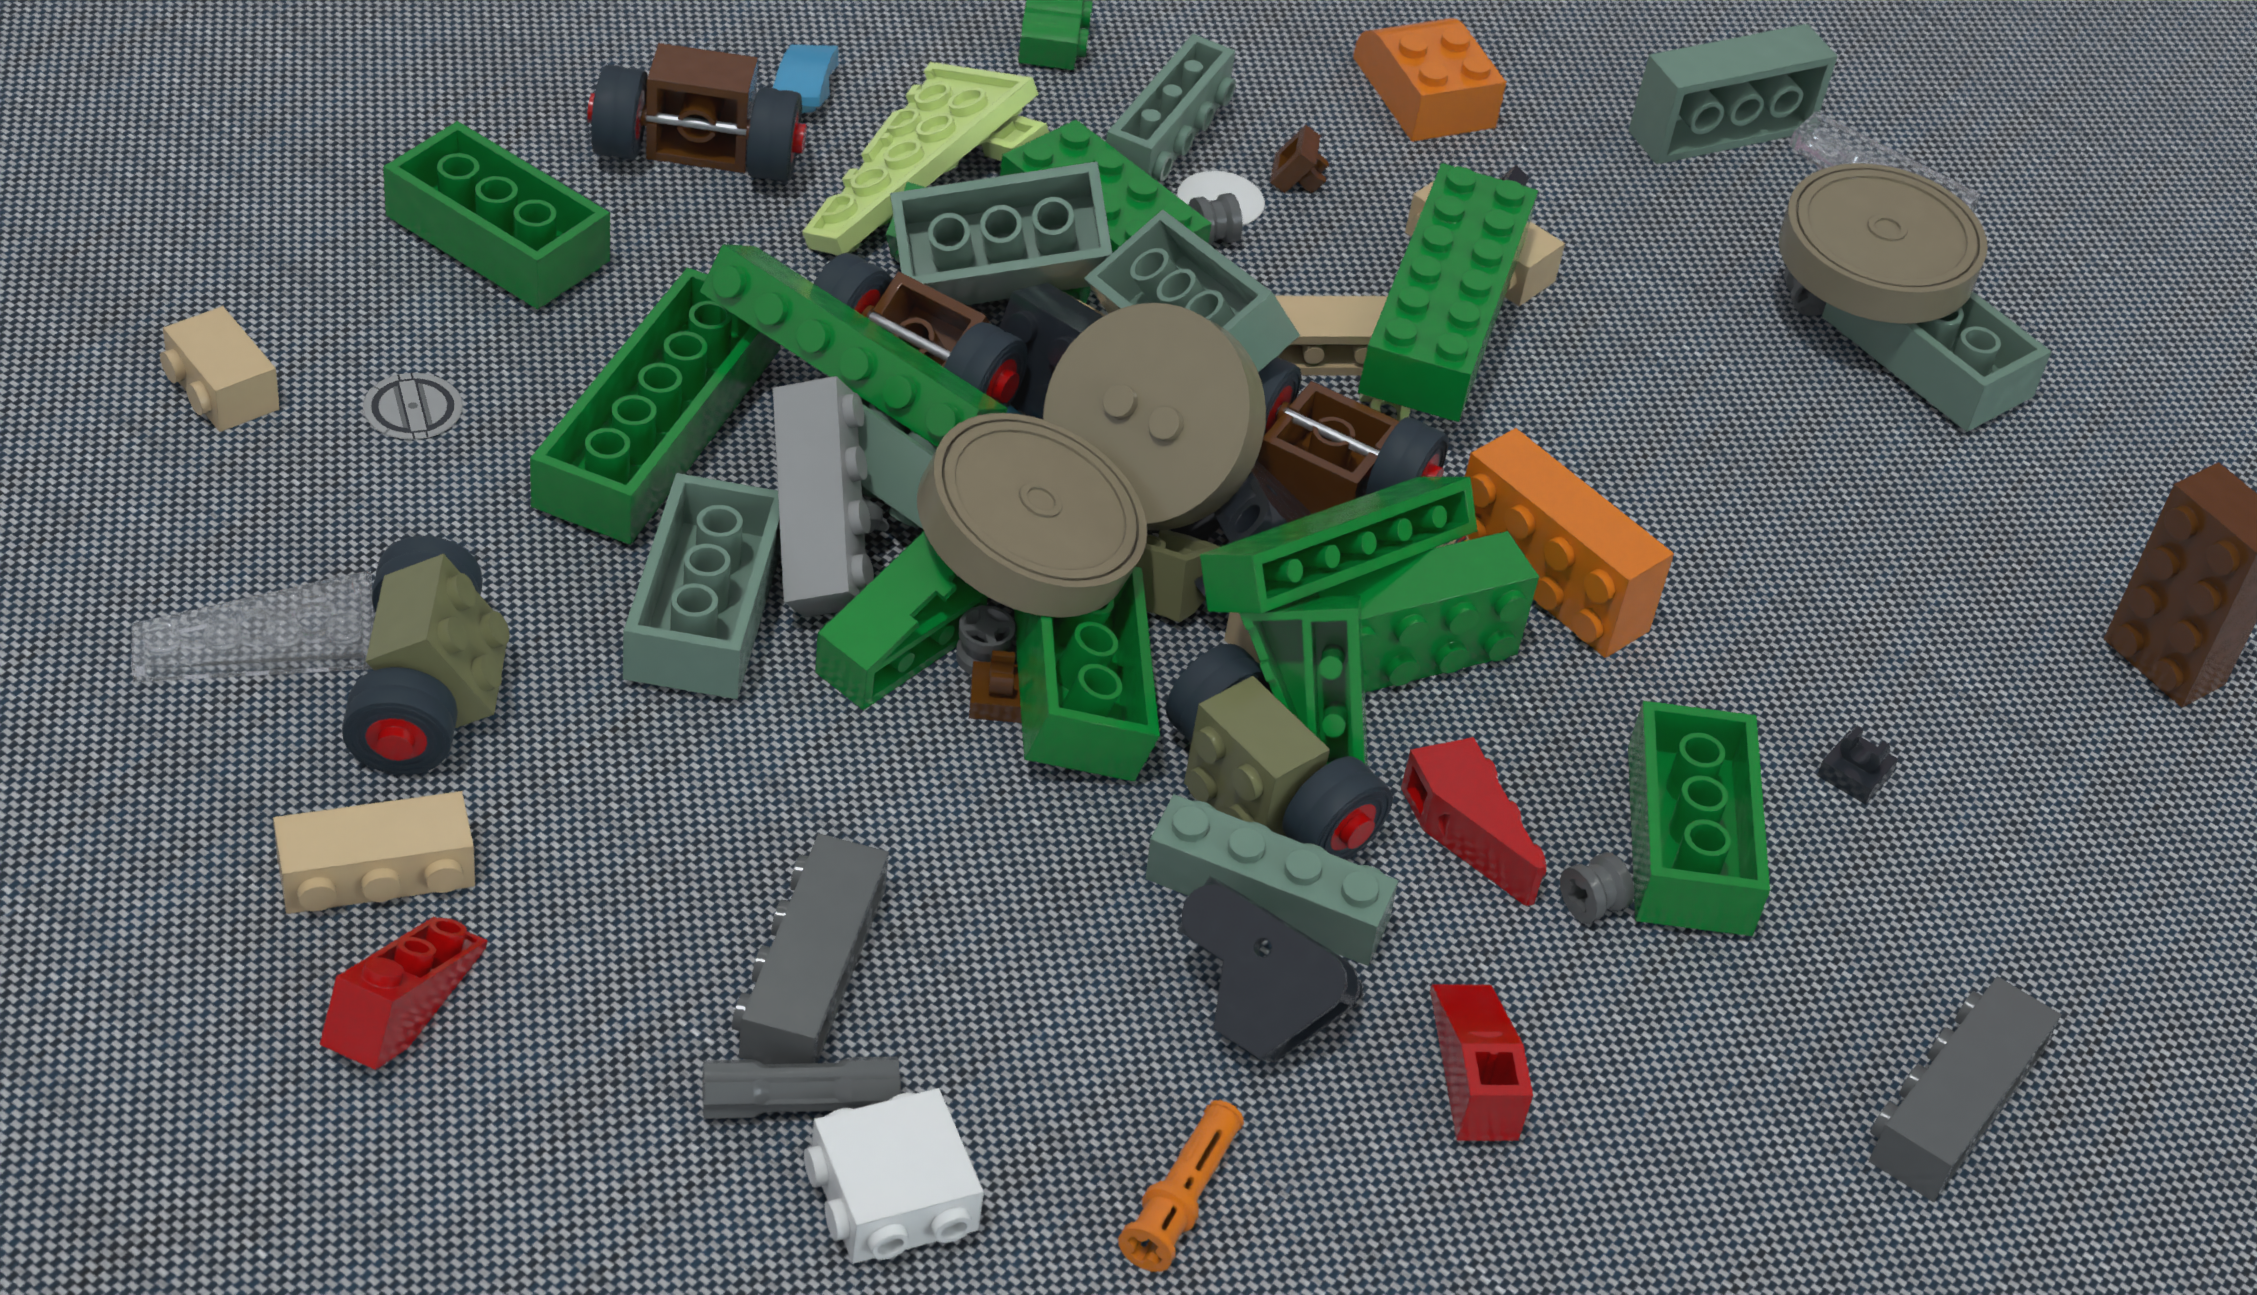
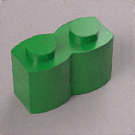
[1018,0,1093,70]

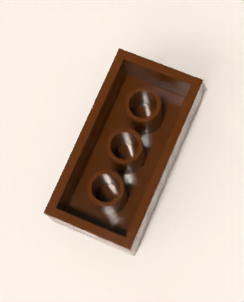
[2103,462,2257,708]

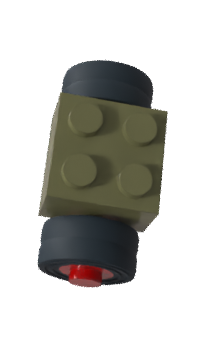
[342,536,510,775]
[1166,644,1393,860]

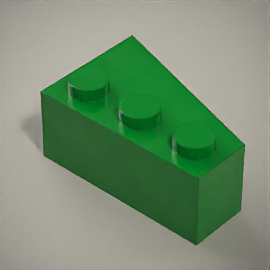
[815,532,988,710]
[1239,595,1368,766]

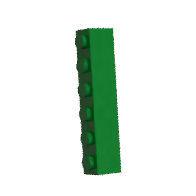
[700,244,1008,447]
[1200,477,1478,614]

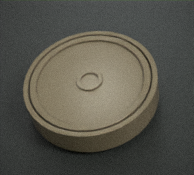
[1778,163,1988,324]
[1043,303,1266,531]
[917,413,1147,617]

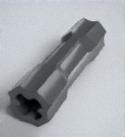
[702,1057,901,1119]

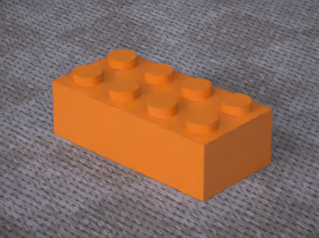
[1465,428,1674,658]

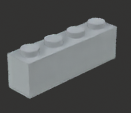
[773,376,874,617]

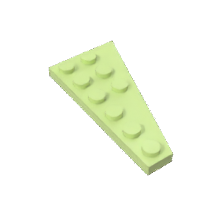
[802,62,1038,256]

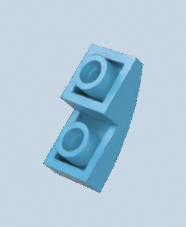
[773,44,839,113]

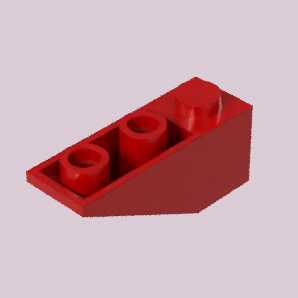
[1401,737,1547,906]
[319,917,488,1070]
[1430,984,1533,1141]

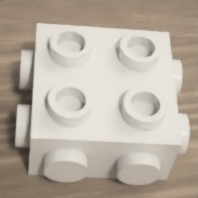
[804,1088,984,1264]

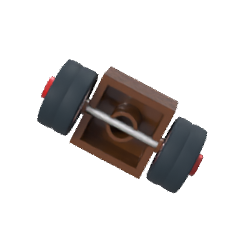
[587,43,807,182]
[813,253,1028,408]
[1258,357,1449,514]

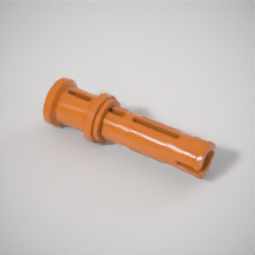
[1118,1100,1244,1272]

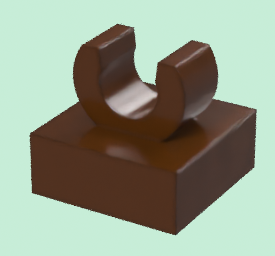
[1270,125,1329,193]
[969,650,1022,723]

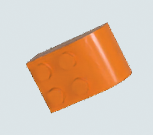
[1353,18,1507,142]

